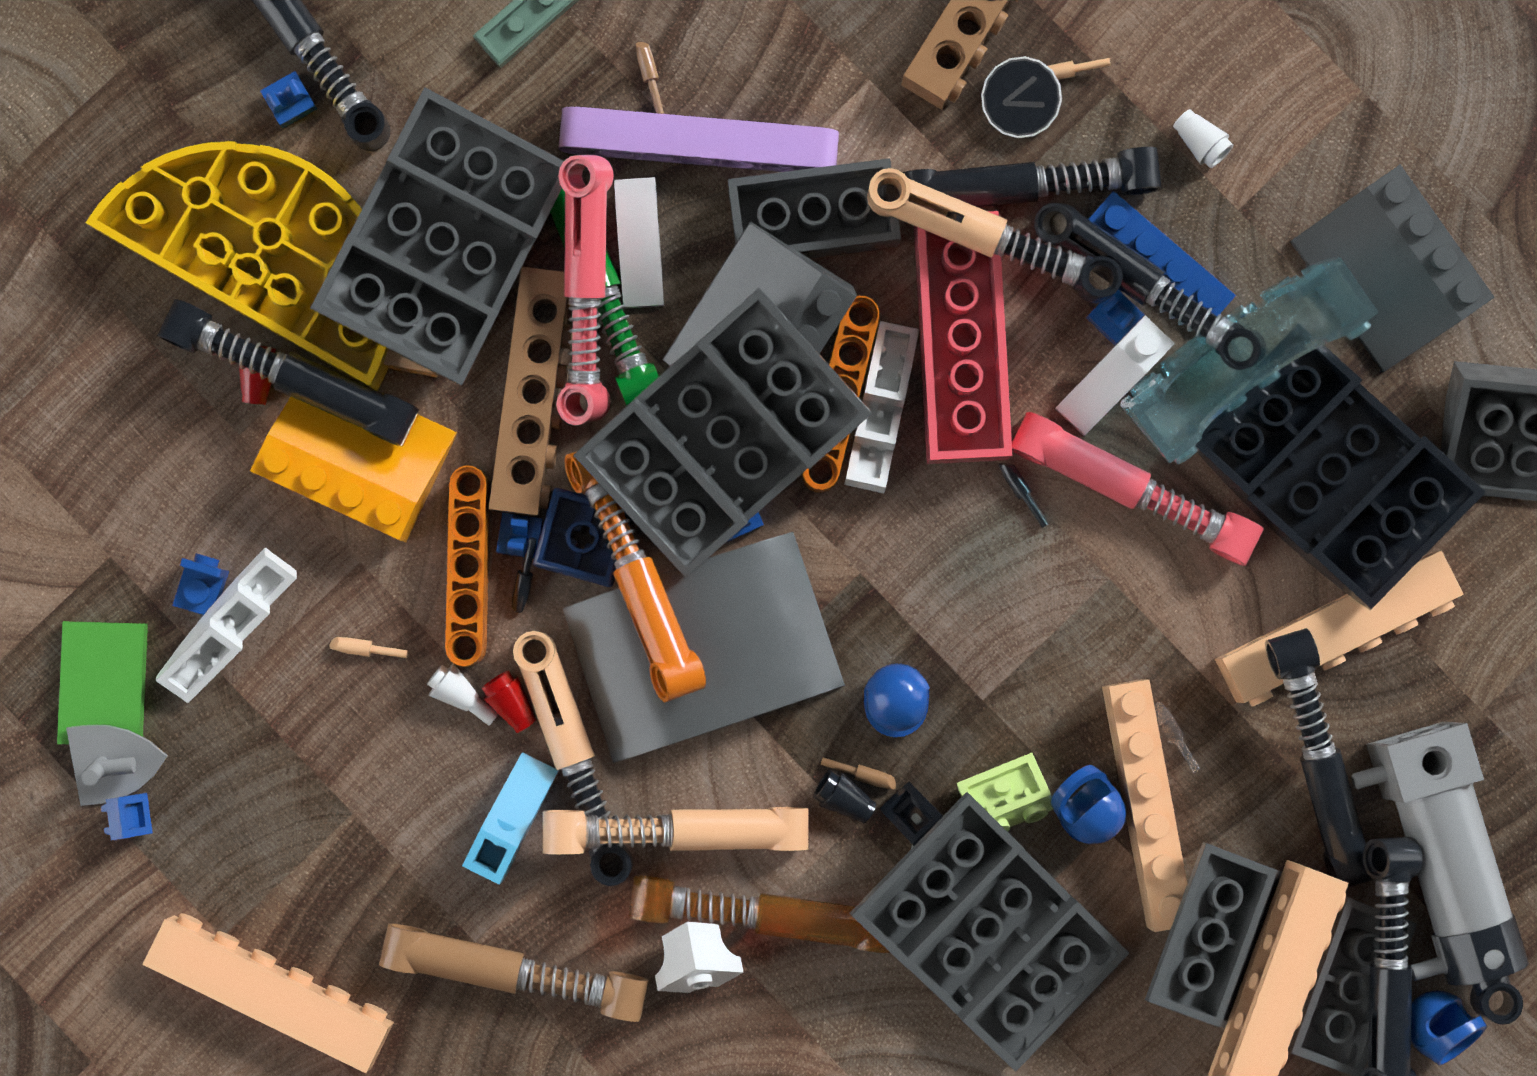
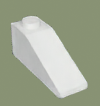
[1055,315,1175,436]

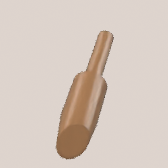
[636,42,664,114]
[820,757,896,790]

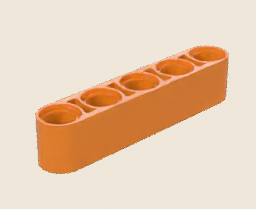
[802,296,880,493]
[445,465,490,667]

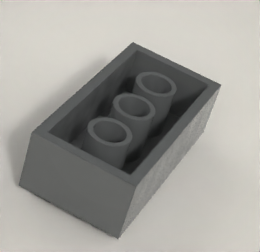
[728,158,901,259]

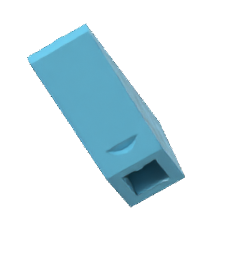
[462,752,559,884]

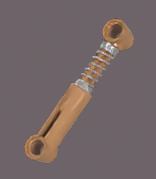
[379,923,649,1022]

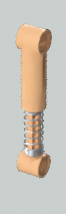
[543,807,808,855]

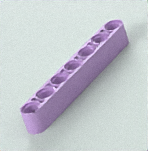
[558,107,839,172]

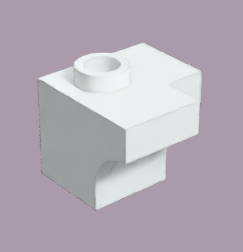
[655,922,744,993]

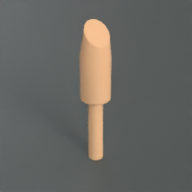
[1048,58,1111,80]
[329,637,408,658]

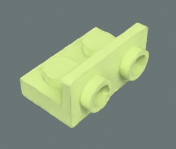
[957,753,1053,832]

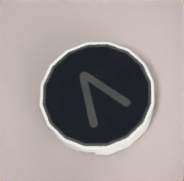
[981,56,1062,138]

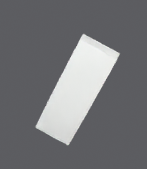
[614,177,664,309]

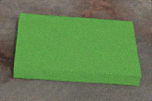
[57,621,148,744]

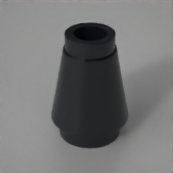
[813,770,876,824]

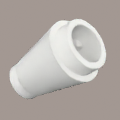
[1173,109,1233,168]

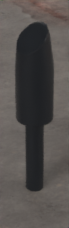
[999,463,1049,528]
[512,538,537,613]

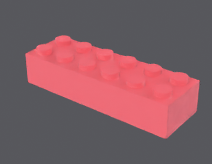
[914,211,1013,464]

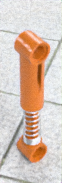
[565,451,706,702]

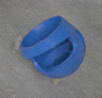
[864,663,930,737]
[1051,765,1127,844]
[1411,990,1487,1065]

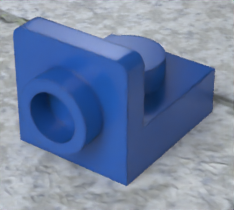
[172,553,229,615]

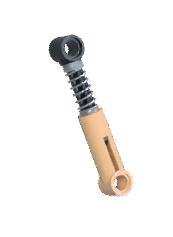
[867,168,1123,304]
[513,631,633,886]

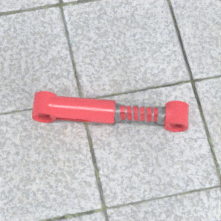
[556,155,614,425]
[1012,412,1264,566]

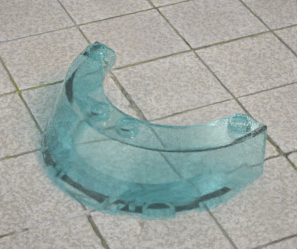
[1120,257,1379,464]

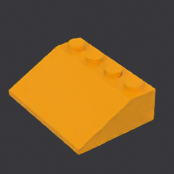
[250,397,457,542]

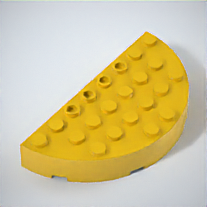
[85,141,388,391]

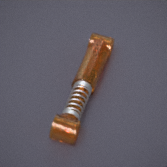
[628,875,890,953]

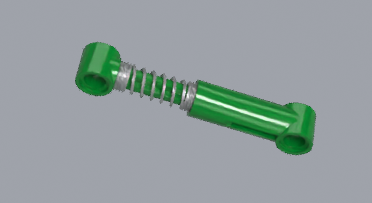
[550,160,659,406]

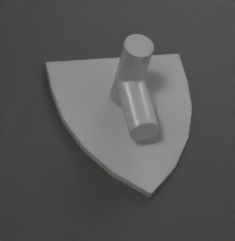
[66,725,168,806]

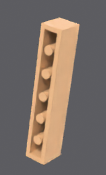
[1215,550,1464,707]
[1102,679,1187,932]
[1208,860,1348,1076]
[142,913,394,1073]

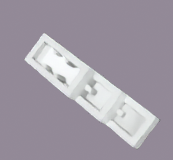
[844,321,919,493]
[156,548,297,703]

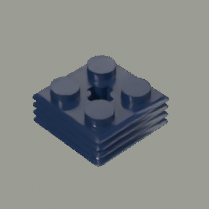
[533,488,632,587]

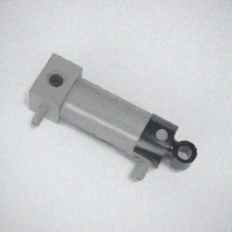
[1351,721,1529,1025]

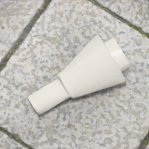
[427,663,498,726]

